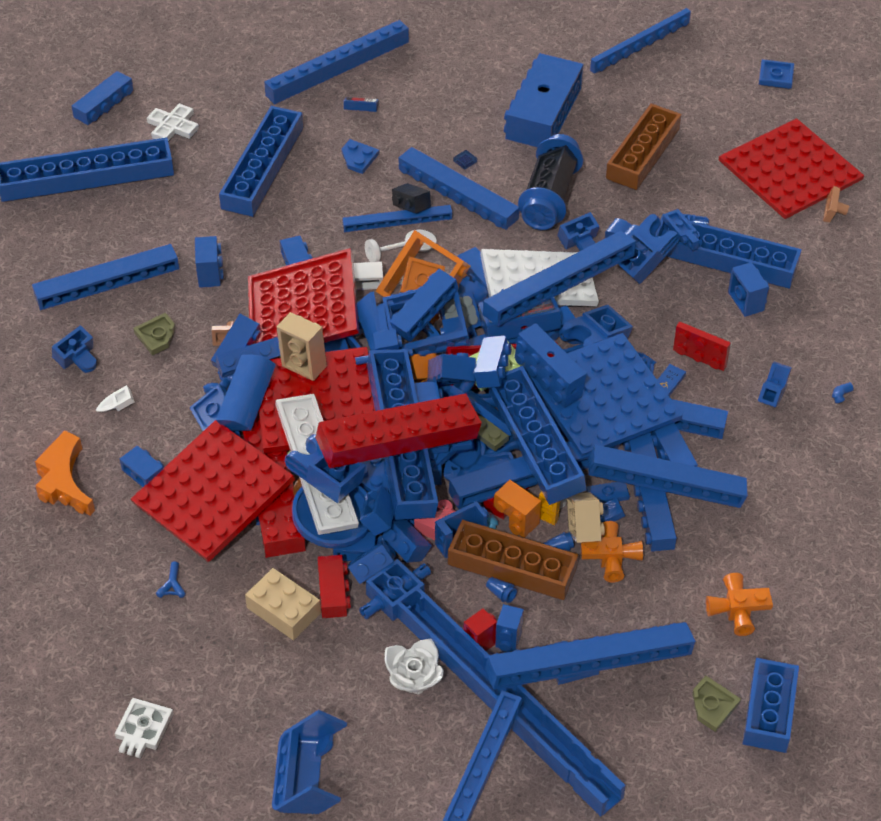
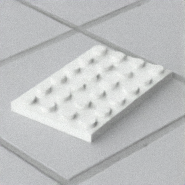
[480,249,599,306]

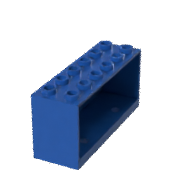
[504,53,583,147]

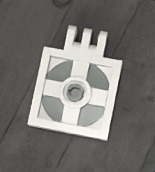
[115,698,173,758]

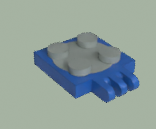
[439,290,482,339]

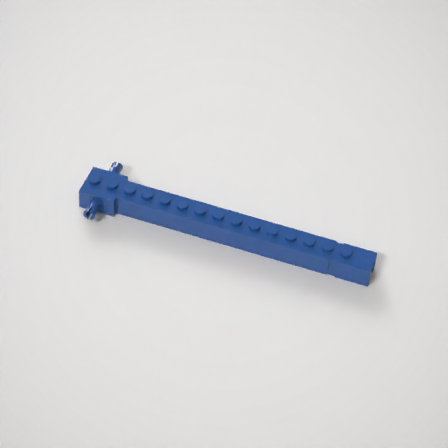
[359,559,625,817]

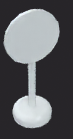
[365,229,437,262]

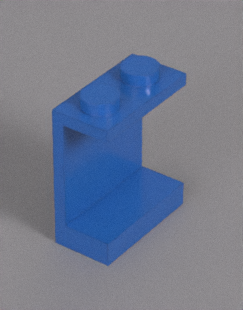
[435,501,489,559]

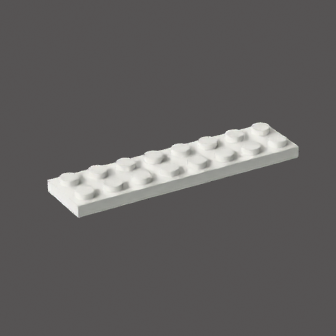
[275,394,359,535]

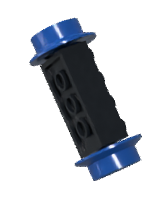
[518,134,583,230]

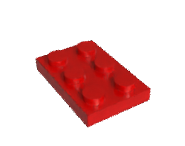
[673,321,731,371]

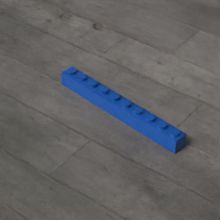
[342,205,452,232]

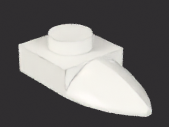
[96,385,135,412]

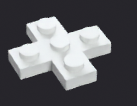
[147,104,199,141]

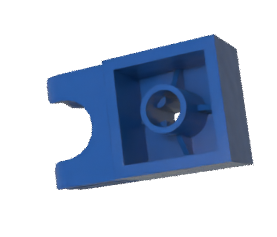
[618,214,680,284]
[560,305,633,348]
[285,434,366,503]

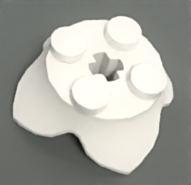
[385,639,443,694]

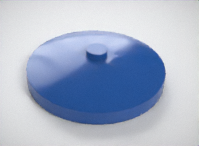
[292,485,369,548]

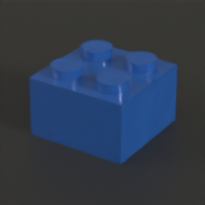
[195,236,224,288]
[728,262,769,317]

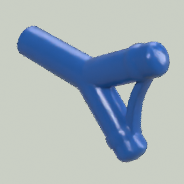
[156,561,186,598]

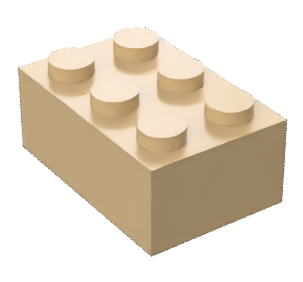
[277,312,327,381]
[567,492,604,543]
[245,568,321,640]

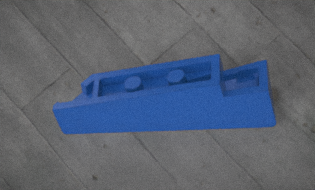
[357,291,388,350]

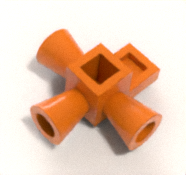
[580,521,643,583]
[706,573,773,636]

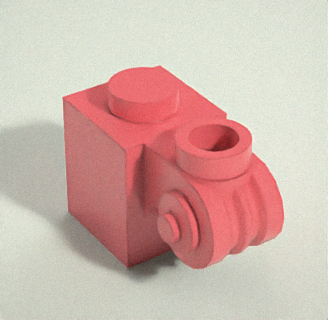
[414,499,456,540]

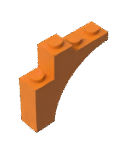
[35,430,95,516]

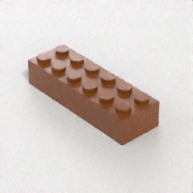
[606,104,681,190]
[448,520,578,600]

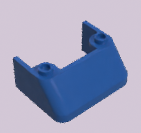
[272,710,347,814]

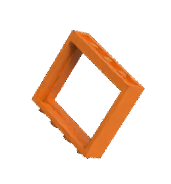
[375,230,471,325]

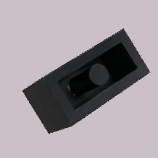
[392,183,431,213]

